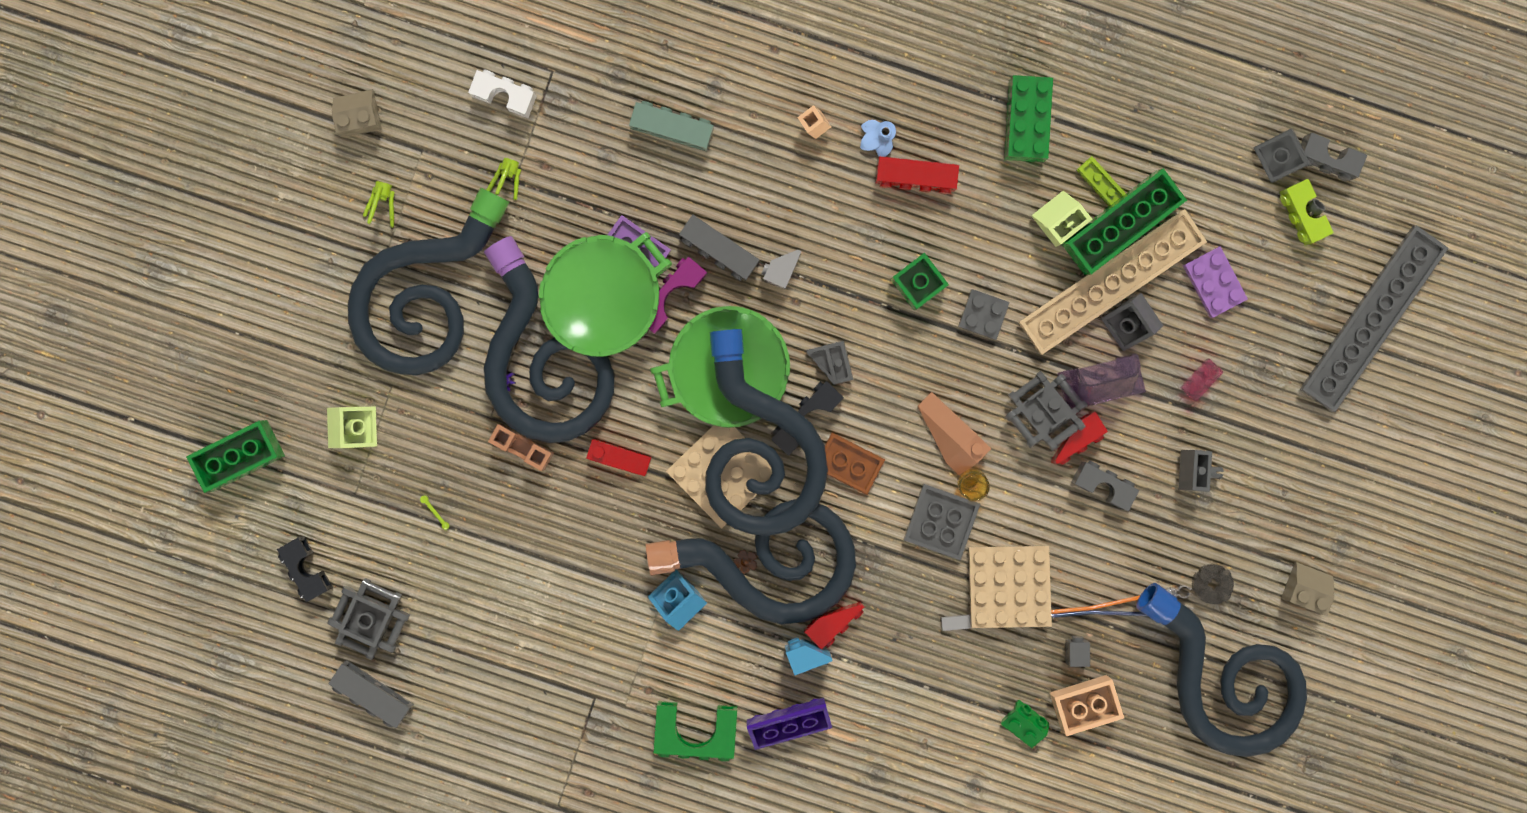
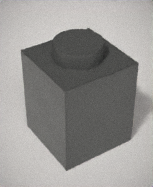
[1065,636,1090,667]

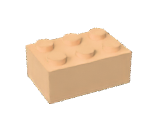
[1050,675,1124,736]

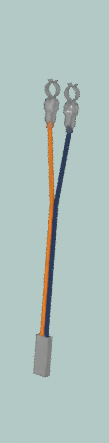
[941,585,1194,631]

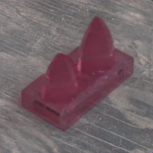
[1180,358,1224,401]

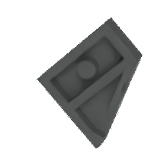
[806,341,854,384]

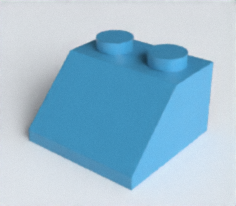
[648,569,707,631]
[785,638,833,676]

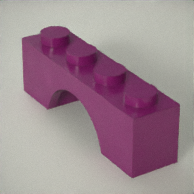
[649,257,707,334]

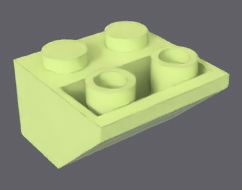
[1031,191,1093,247]

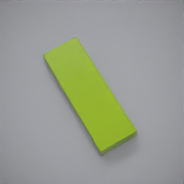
[1076,156,1126,206]

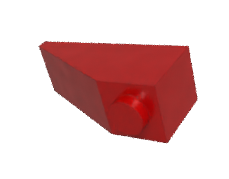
[586,439,652,476]

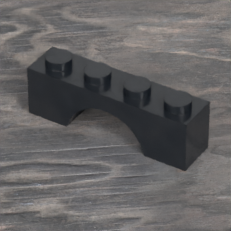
[771,381,844,456]

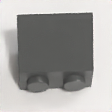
[1101,293,1163,351]

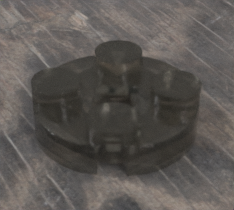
[1192,564,1234,604]

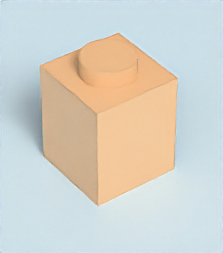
[797,105,831,139]

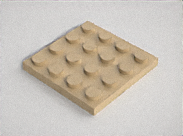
[666,425,772,529]
[968,546,1052,628]

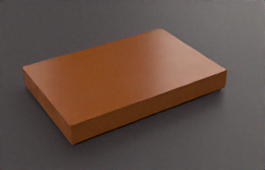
[825,432,885,495]

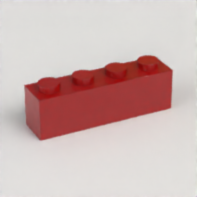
[875,156,959,194]

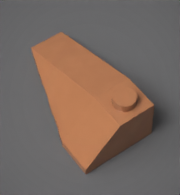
[917,392,991,476]

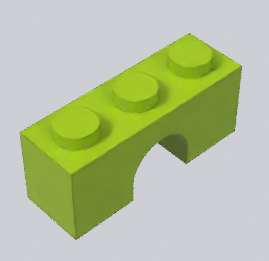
[1279,179,1334,246]

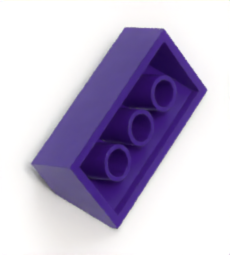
[747,698,832,750]

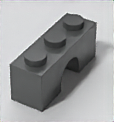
[1301,133,1367,181]
[1071,460,1140,512]

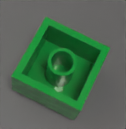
[890,253,949,311]

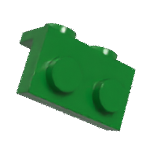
[1001,700,1050,748]

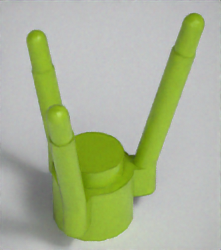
[486,158,521,200]
[363,181,395,228]

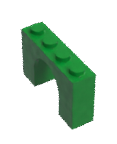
[653,701,738,761]

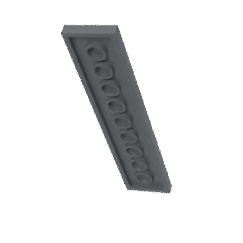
[1300,225,1448,412]

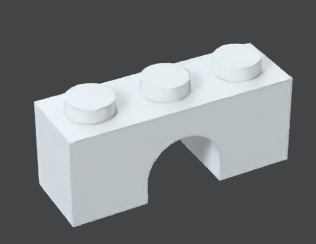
[468,70,537,118]

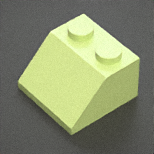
[327,406,377,448]

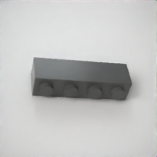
[679,214,760,282]
[328,660,414,728]

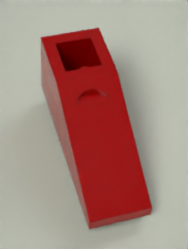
[1051,411,1108,465]
[804,602,864,650]

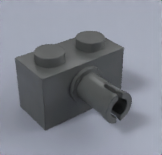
[1178,450,1224,492]

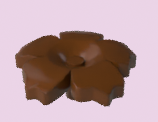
[734,549,757,574]

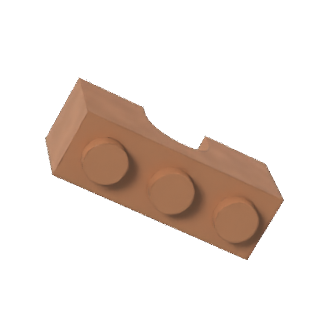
[488,424,555,471]

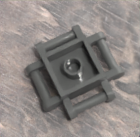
[1005,371,1088,451]
[327,578,410,660]

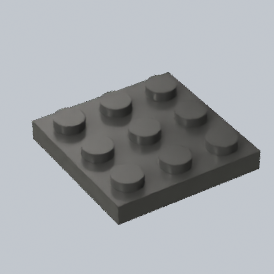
[903,483,980,560]

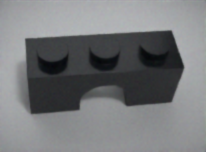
[277,536,333,602]

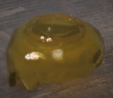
[957,469,990,501]

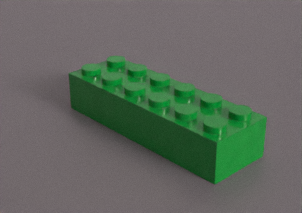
[1062,168,1187,275]

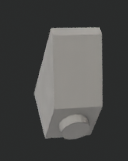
[761,250,801,290]

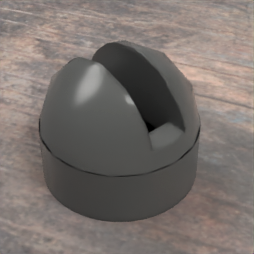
[1306,199,1325,216]

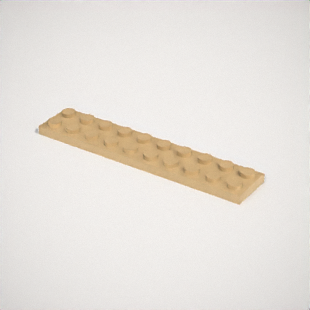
[1018,209,1207,355]

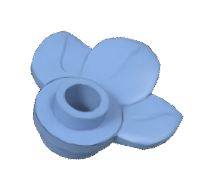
[860,120,896,157]

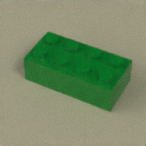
[1004,75,1053,162]
[186,420,285,493]

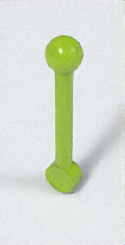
[420,495,450,530]

